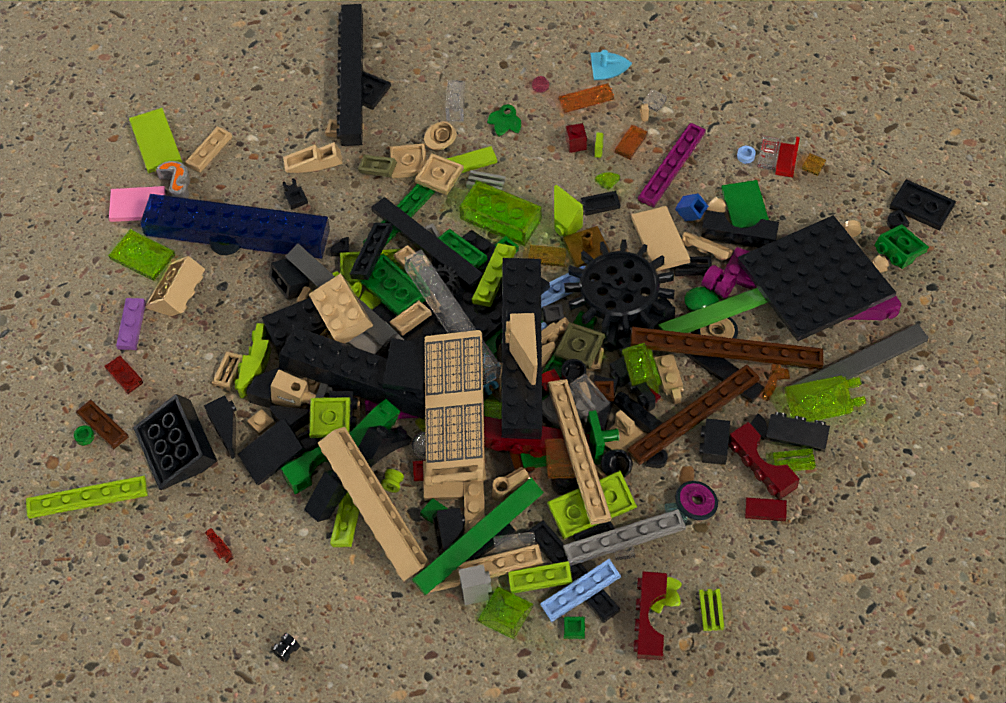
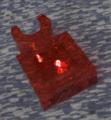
[204,528,234,563]

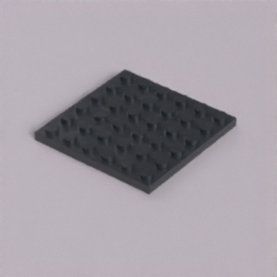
[737,215,896,341]

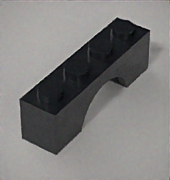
[701,210,779,248]

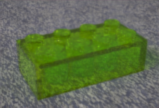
[459,180,542,246]

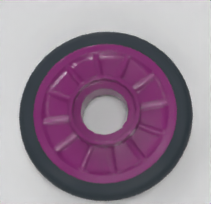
[675,481,718,520]

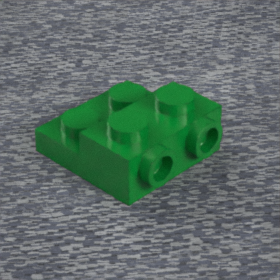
[874,224,929,269]

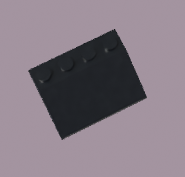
[133,394,217,490]

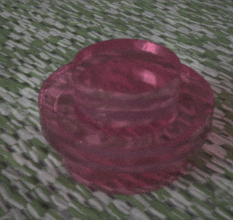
[532,76,549,93]

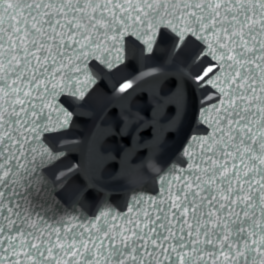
[564,239,675,335]

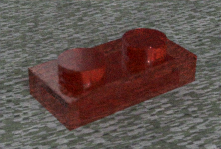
[104,355,143,394]

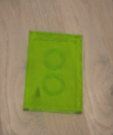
[108,229,176,281]

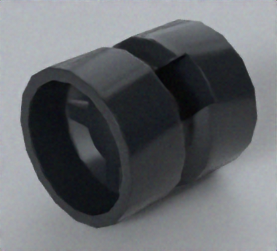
[561,359,586,394]

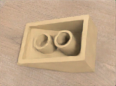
[505,313,538,385]

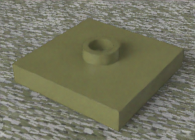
[554,322,605,369]

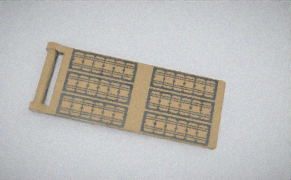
[425,330,486,486]

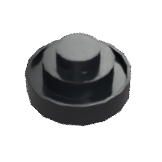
[551,466,579,495]

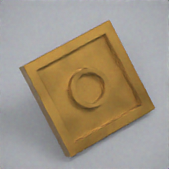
[563,226,610,268]

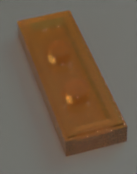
[559,83,614,113]

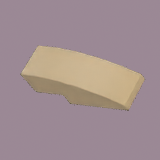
[283,142,343,173]

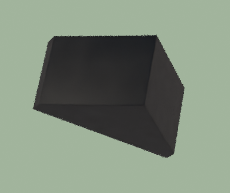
[270,405,310,432]

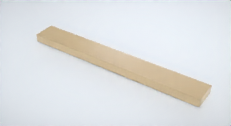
[547,379,612,525]

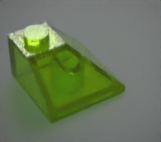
[477,586,534,640]

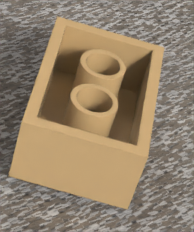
[309,273,374,344]

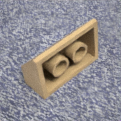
[145,256,205,316]

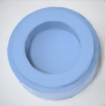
[737,146,756,164]

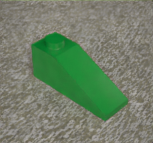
[349,399,400,447]

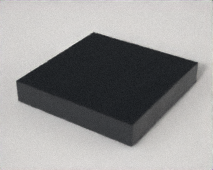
[363,71,391,110]

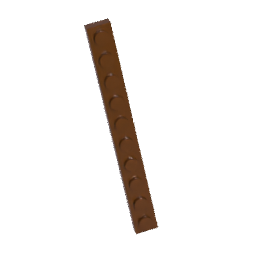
[630,327,824,369]

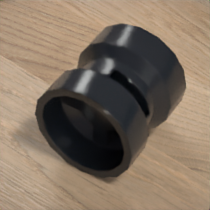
[271,633,300,663]

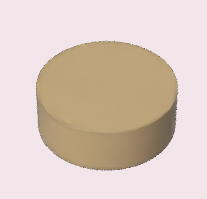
[843,220,862,237]

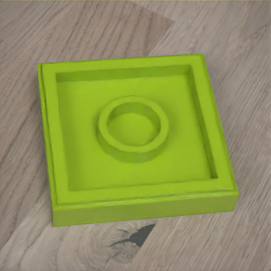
[309,397,351,438]

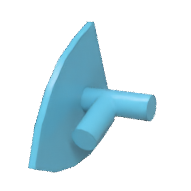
[590,50,632,80]

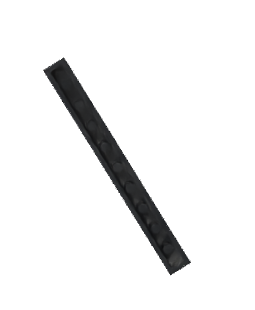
[336,4,363,146]

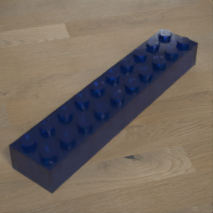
[140,194,330,259]

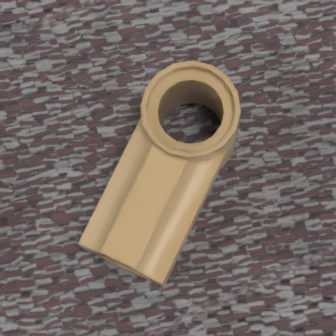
[492,467,530,502]

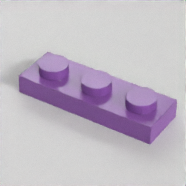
[116,298,146,350]

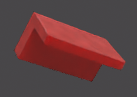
[775,136,800,178]

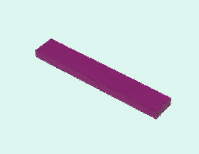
[638,122,706,208]

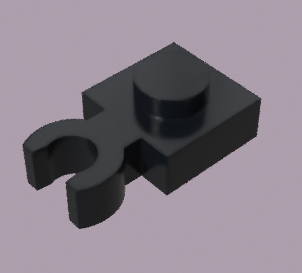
[283,178,308,210]

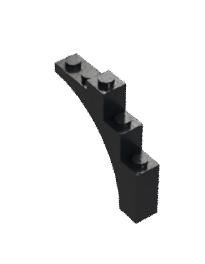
[609,298,675,411]
[304,425,412,522]

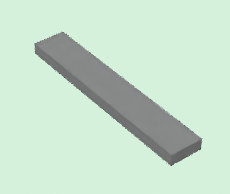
[563,509,686,566]

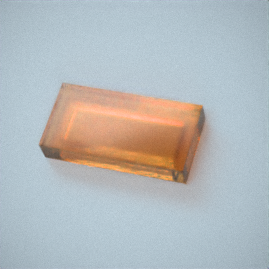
[615,125,648,160]

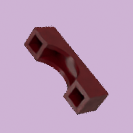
[728,422,800,500]
[633,571,668,660]

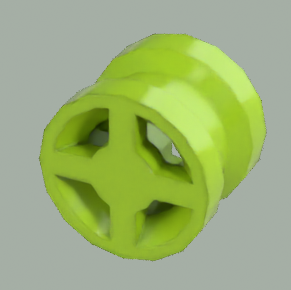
[381,469,404,493]

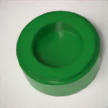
[73,425,94,446]

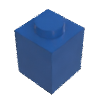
[675,193,709,222]

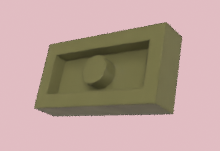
[358,155,397,177]

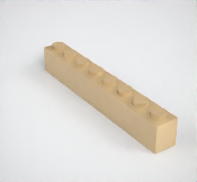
[318,427,430,581]

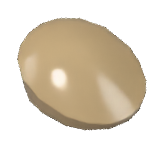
[424,121,457,150]

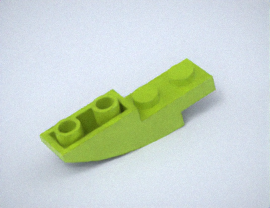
[235,323,271,398]

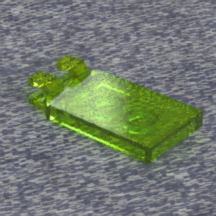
[784,375,867,422]

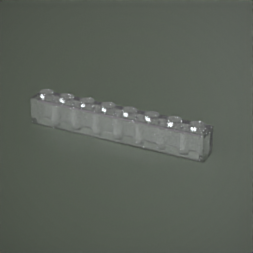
[405,250,501,385]

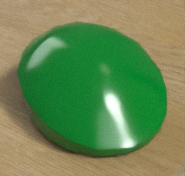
[684,287,719,313]

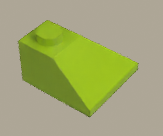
[554,184,583,237]

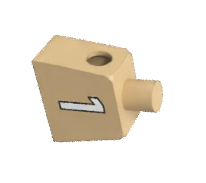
[271,370,316,408]

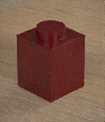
[566,123,587,153]

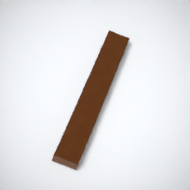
[626,364,760,466]

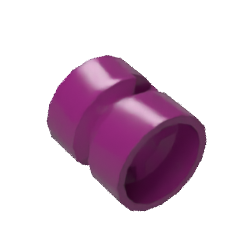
[701,265,737,298]

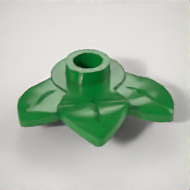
[487,104,522,137]

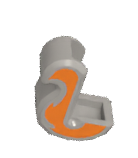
[156,161,190,203]

